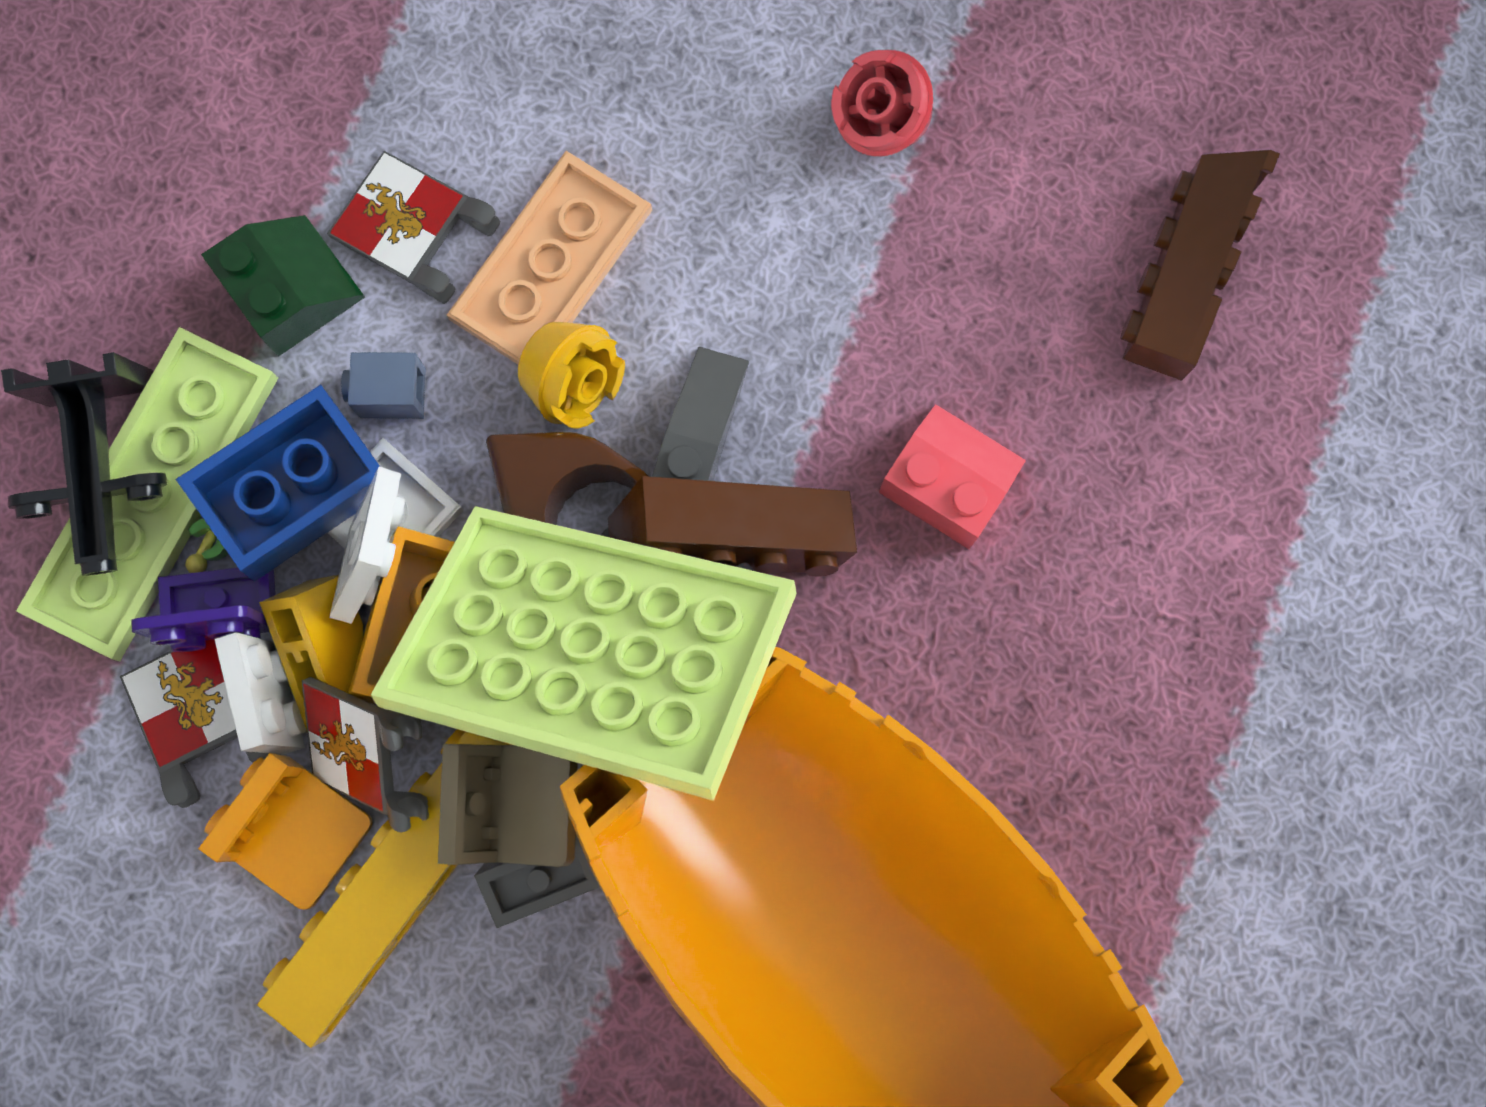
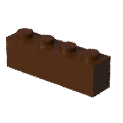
[1120,150,1280,381]

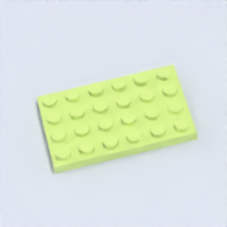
[371,506,797,801]

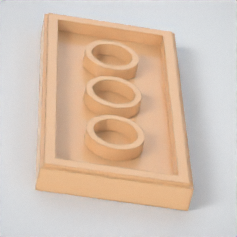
[447,151,652,364]

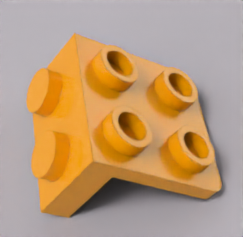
[198,753,372,910]

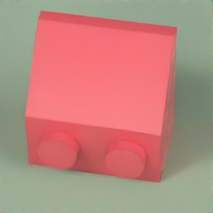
[879,404,1026,549]

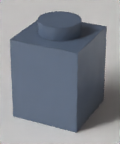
[341,352,426,419]

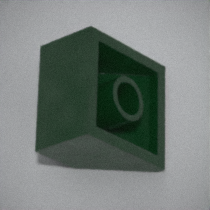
[201,215,365,357]

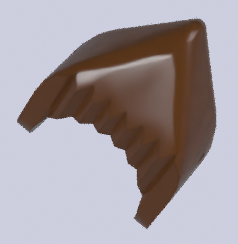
[486,432,648,525]

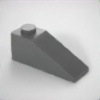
[652,347,749,481]

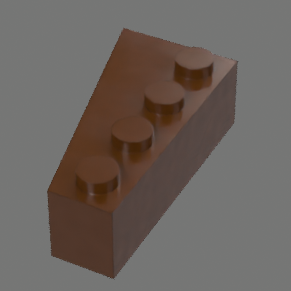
[608,476,857,577]

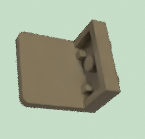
[438,744,578,867]

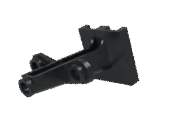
[1,352,167,576]

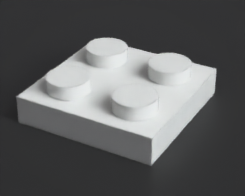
[329,467,405,624]
[214,632,306,754]

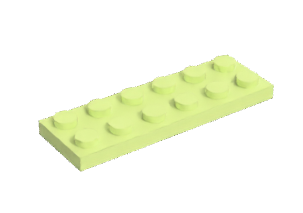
[16,327,278,661]

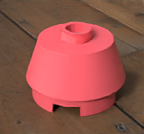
[831,50,933,156]

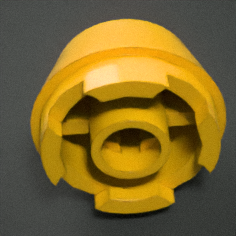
[518,322,625,429]

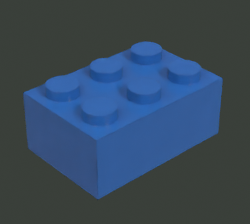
[175,384,381,582]

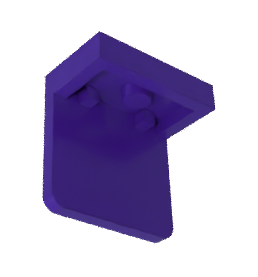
[131,567,276,652]

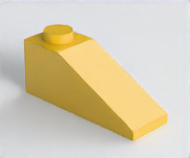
[259,575,363,730]

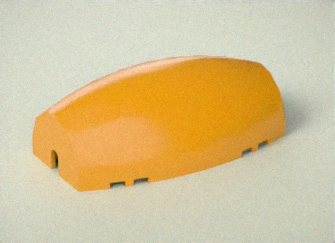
[560,647,1184,1107]

